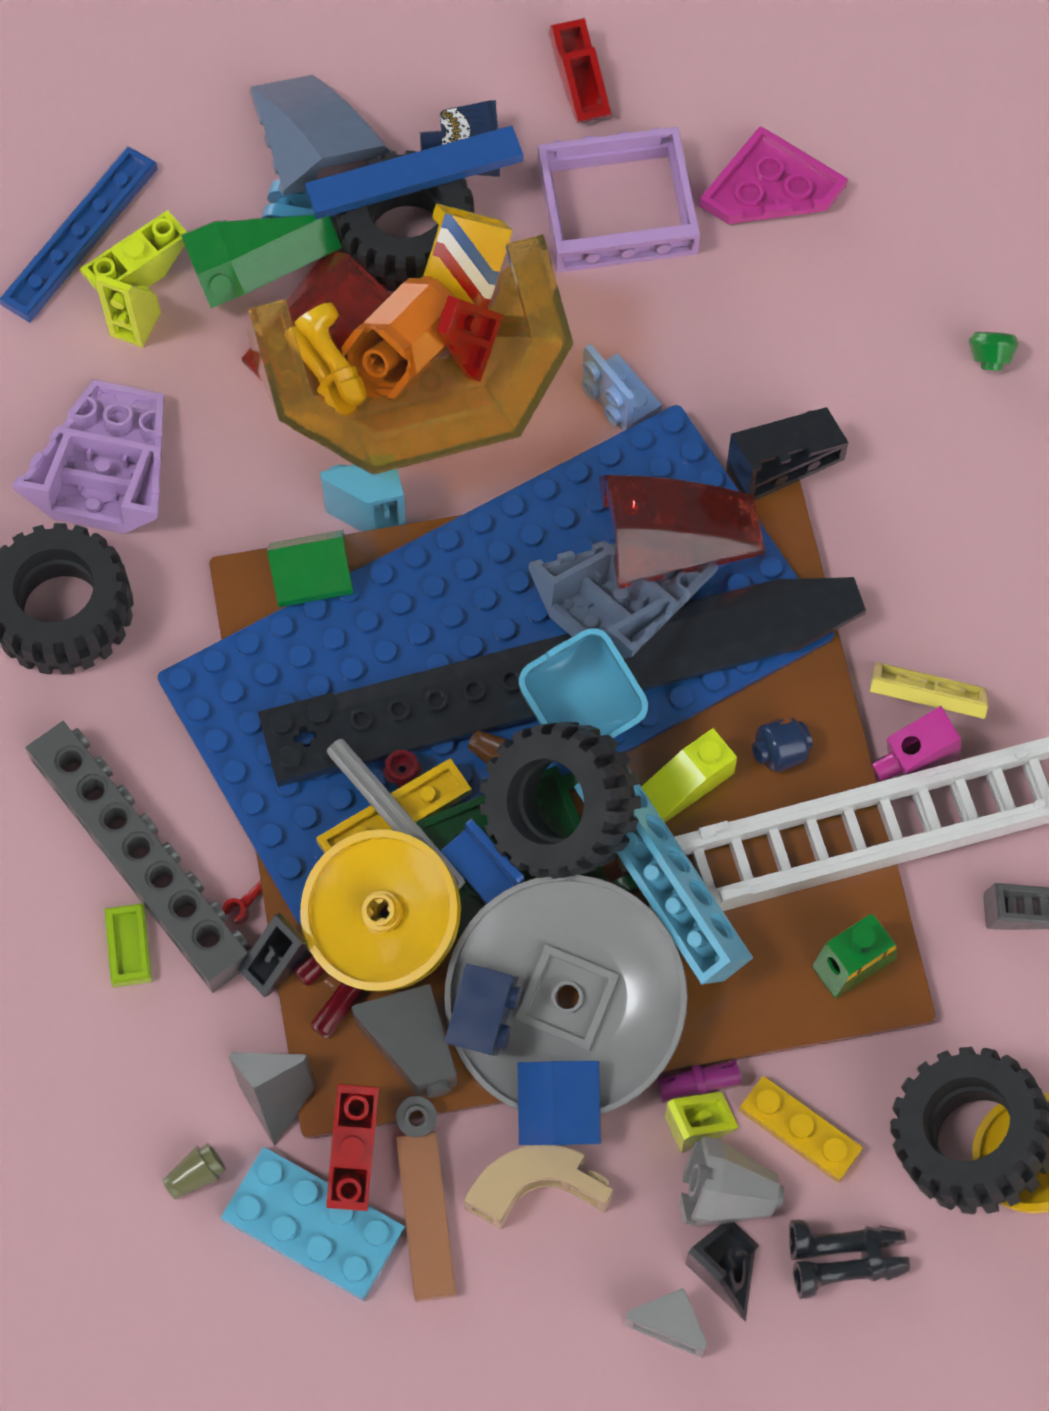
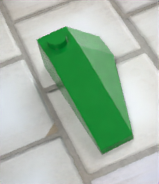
[181,214,342,308]

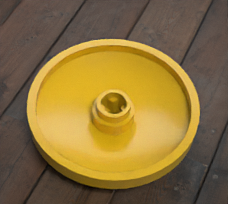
[300,829,461,992]

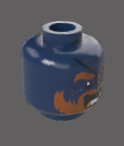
[752,716,813,773]

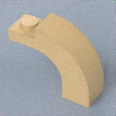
[464,1145,613,1229]

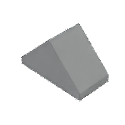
[624,1288,707,1358]

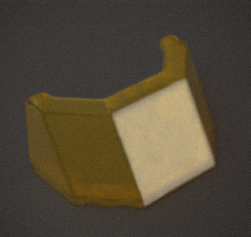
[247,234,574,475]

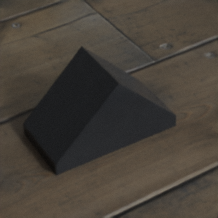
[238,913,310,997]

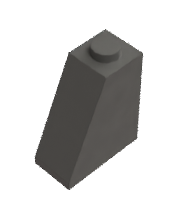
[352,984,457,1098]

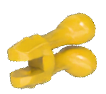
[284,302,367,417]

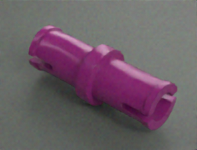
[657,1059,742,1103]

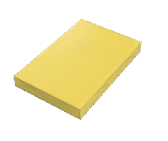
[870,662,988,719]

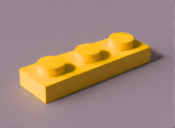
[738,1076,863,1183]

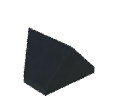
[685,1222,759,1322]

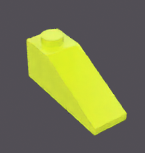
[95,274,161,348]
[641,728,737,823]

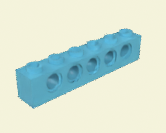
[574,766,753,985]

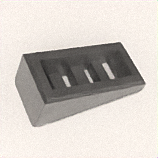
[983,883,1049,930]

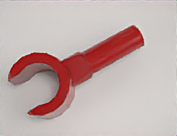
[222,880,262,924]

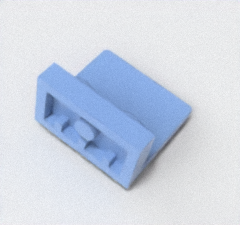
[581,344,662,431]

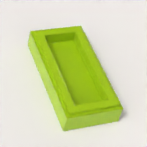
[104,903,153,988]

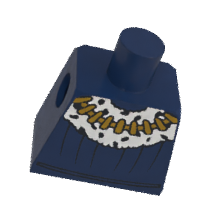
[420,100,500,177]

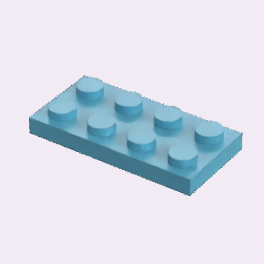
[221,1147,405,1302]

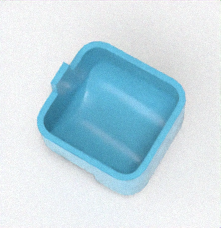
[519,628,648,738]

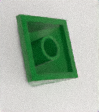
[267,529,354,607]

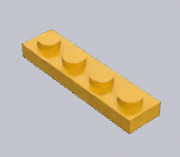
[316,758,472,854]

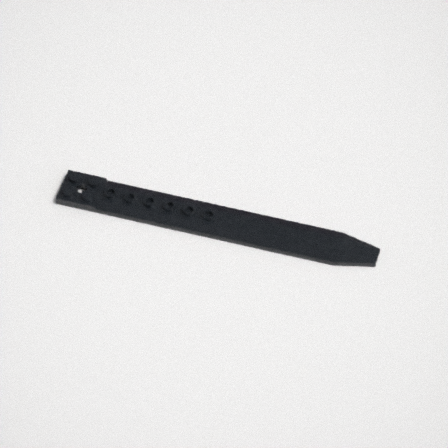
[258,577,866,787]

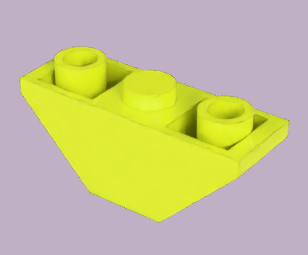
[80,210,187,292]

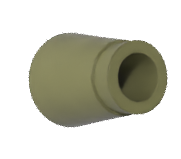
[162,1143,226,1200]

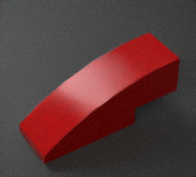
[549,18,612,123]

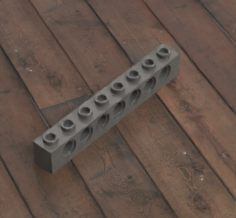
[25,720,251,993]

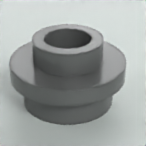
[396,1095,437,1137]

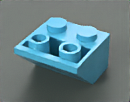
[320,456,407,532]

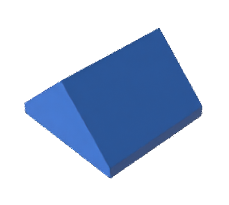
[517,1061,601,1145]

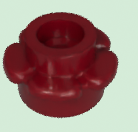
[383,750,422,787]

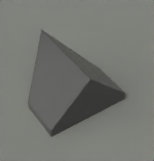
[229,1052,317,1146]

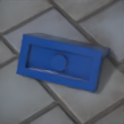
[441,819,524,905]

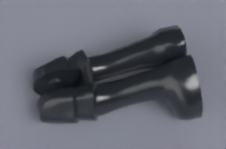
[789,1219,910,1299]

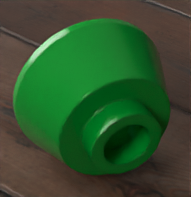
[969,332,1019,370]

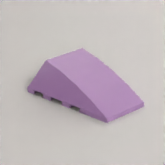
[12,379,164,534]

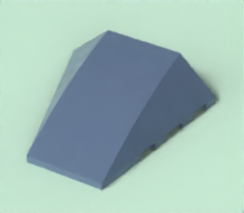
[250,75,397,196]
[528,523,718,658]

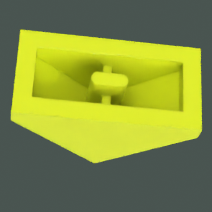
[665,1091,739,1154]

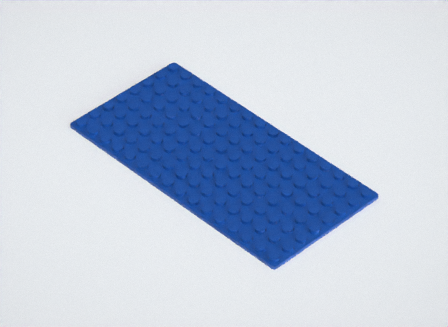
[157,405,834,927]

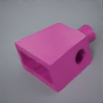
[870,706,961,782]

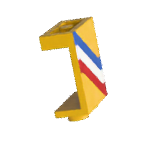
[424,203,513,309]

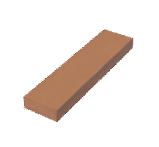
[396,1132,456,1302]

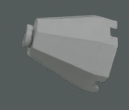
[679,1136,784,1227]

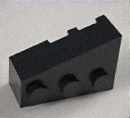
[726,407,849,504]

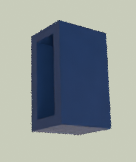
[444,963,522,1056]

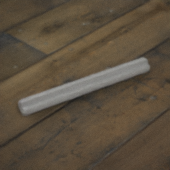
[327,739,465,890]

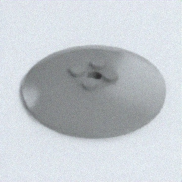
[444,875,688,1114]

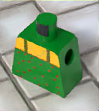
[812,914,897,999]

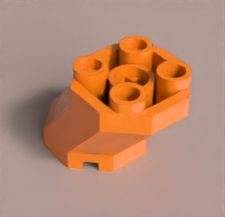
[341,276,457,399]

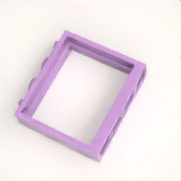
[538,127,700,273]

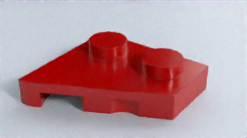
[436,295,504,382]

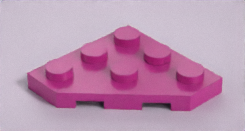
[699,126,848,224]

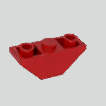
[326,1083,379,1211]

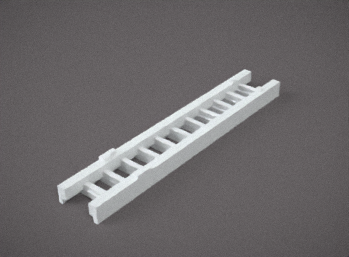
[617,737,1049,917]

